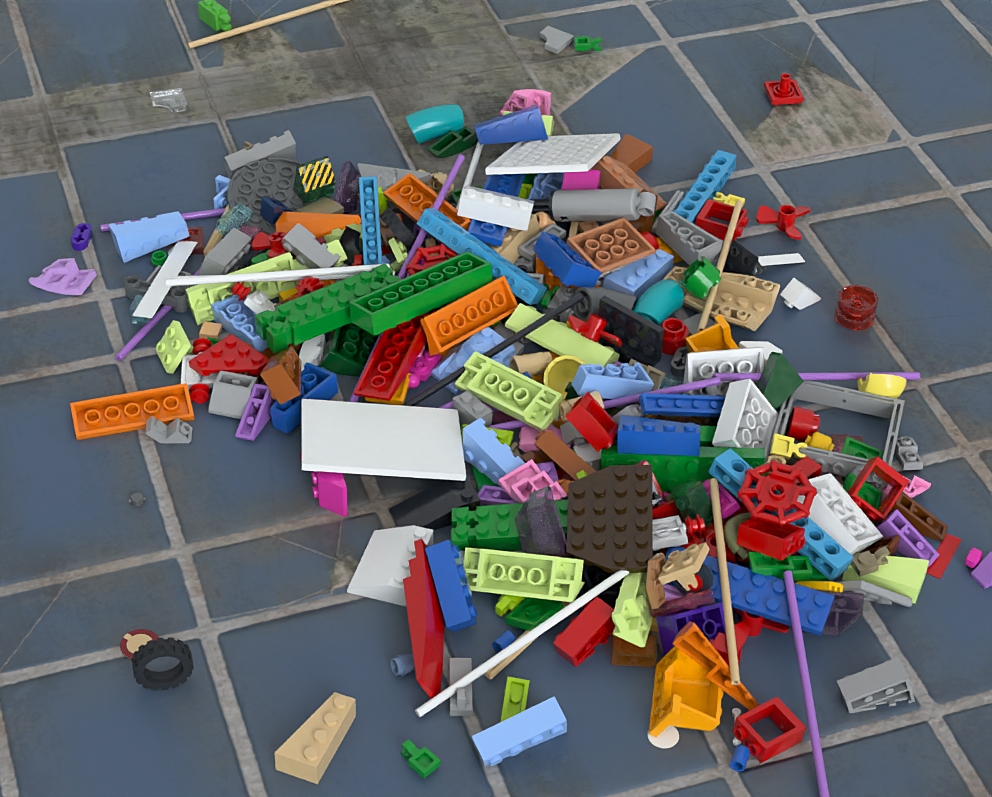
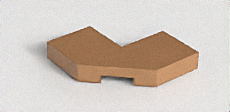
[646,553,667,609]

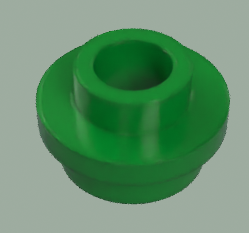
[151,251,168,266]

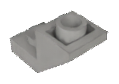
[145,416,192,444]

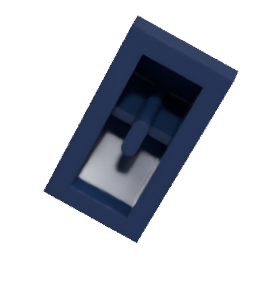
[260,195,292,225]

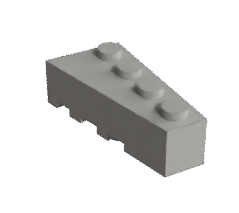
[224,130,296,179]
[656,210,723,265]
[197,228,252,276]

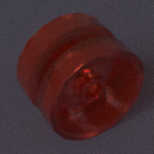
[835,285,879,330]

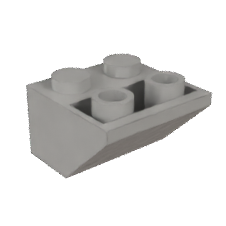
[208,371,258,419]

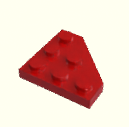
[189,334,270,376]

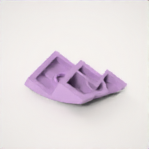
[28,258,97,295]

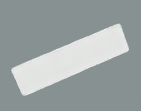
[758,253,805,266]

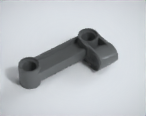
[124,275,198,312]

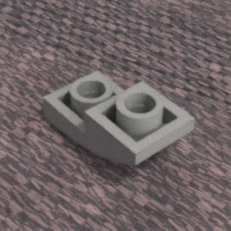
[895,436,923,470]

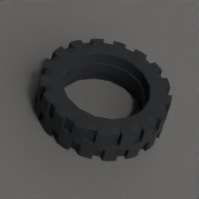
[379,208,416,250]
[132,637,194,691]

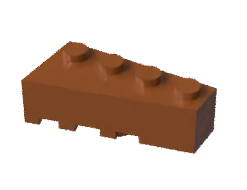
[260,346,302,405]

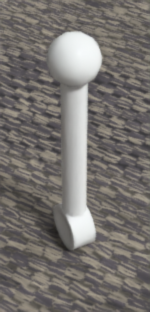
[732,708,741,746]

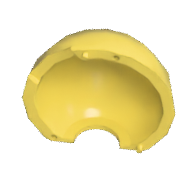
[543,355,586,402]
[857,373,907,399]

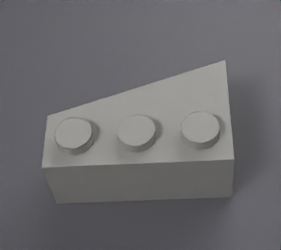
[281,223,341,269]
[837,657,915,714]

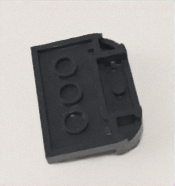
[598,295,664,367]

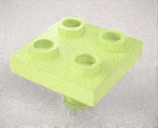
[388,237,410,274]
[156,320,194,374]

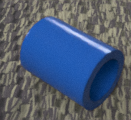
[492,631,516,653]
[730,745,750,772]

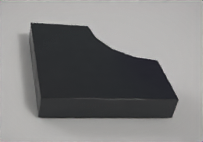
[339,226,363,266]

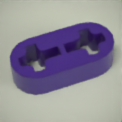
[71,223,92,251]

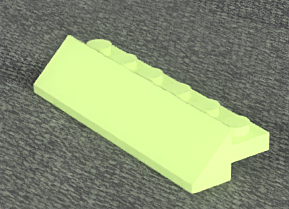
[186,252,299,326]
[505,303,620,367]
[454,351,563,431]
[464,547,585,602]
[612,555,655,647]

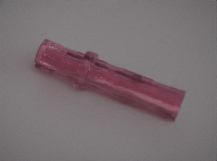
[650,589,714,618]

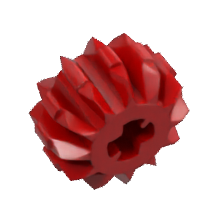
[294,276,324,297]

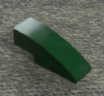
[427,125,478,158]

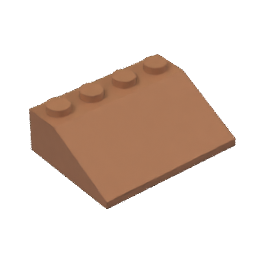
[591,156,667,211]
[566,217,656,274]

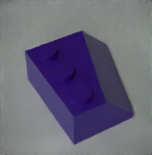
[656,602,725,656]

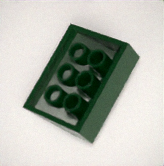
[320,322,379,377]

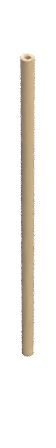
[187,0,349,49]
[697,200,743,332]
[709,478,740,685]

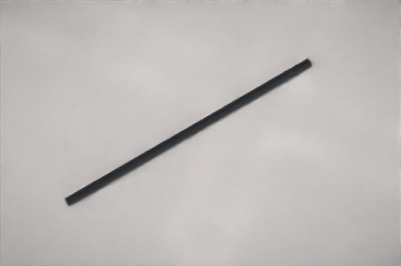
[401,293,584,406]

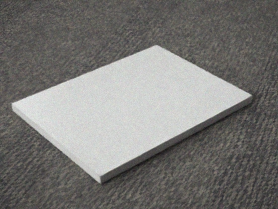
[485,133,620,175]
[301,399,466,481]

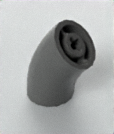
[573,287,637,321]

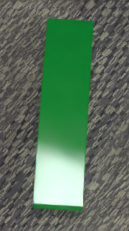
[748,552,830,581]

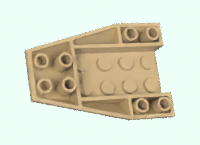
[663,266,780,331]

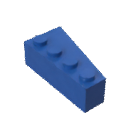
[474,104,548,145]
[533,231,602,287]
[270,362,339,434]
[618,415,701,456]
[425,540,478,632]

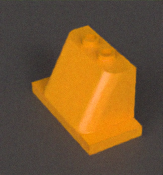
[685,315,739,353]
[648,646,724,737]

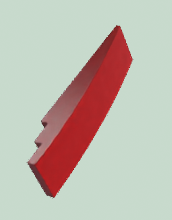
[354,304,445,401]
[403,538,444,699]

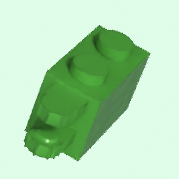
[198,0,231,31]

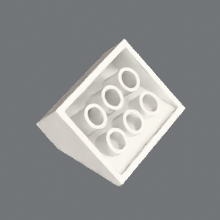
[457,185,534,231]
[683,347,764,396]
[712,379,779,463]
[797,473,883,556]
[347,525,433,607]

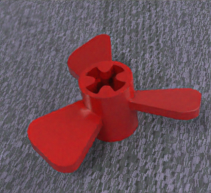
[756,205,811,240]
[252,232,291,259]
[568,314,622,347]
[725,607,789,647]

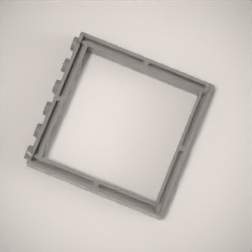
[768,380,905,489]

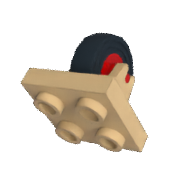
[658,542,713,598]

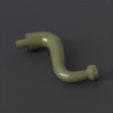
[723,512,751,560]

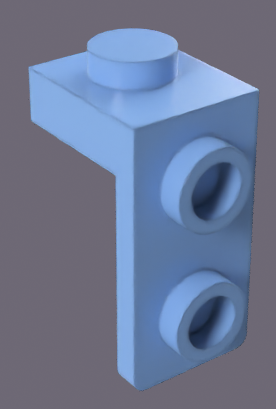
[214,175,231,209]

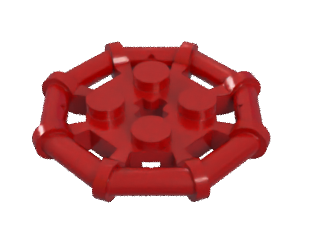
[406,243,459,276]
[737,460,817,528]

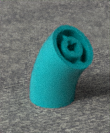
[405,104,464,145]
[632,279,684,326]

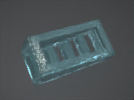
[216,202,253,236]

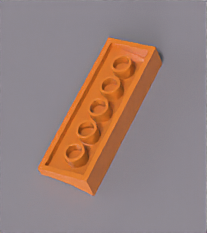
[383,173,471,244]
[420,276,518,356]
[70,383,194,440]

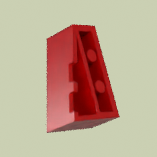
[553,596,615,667]

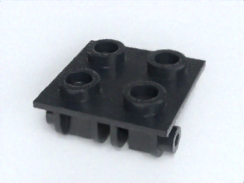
[723,239,759,276]

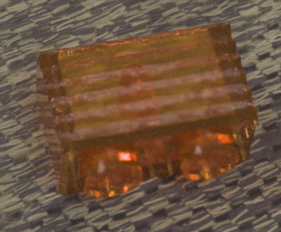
[611,634,657,667]

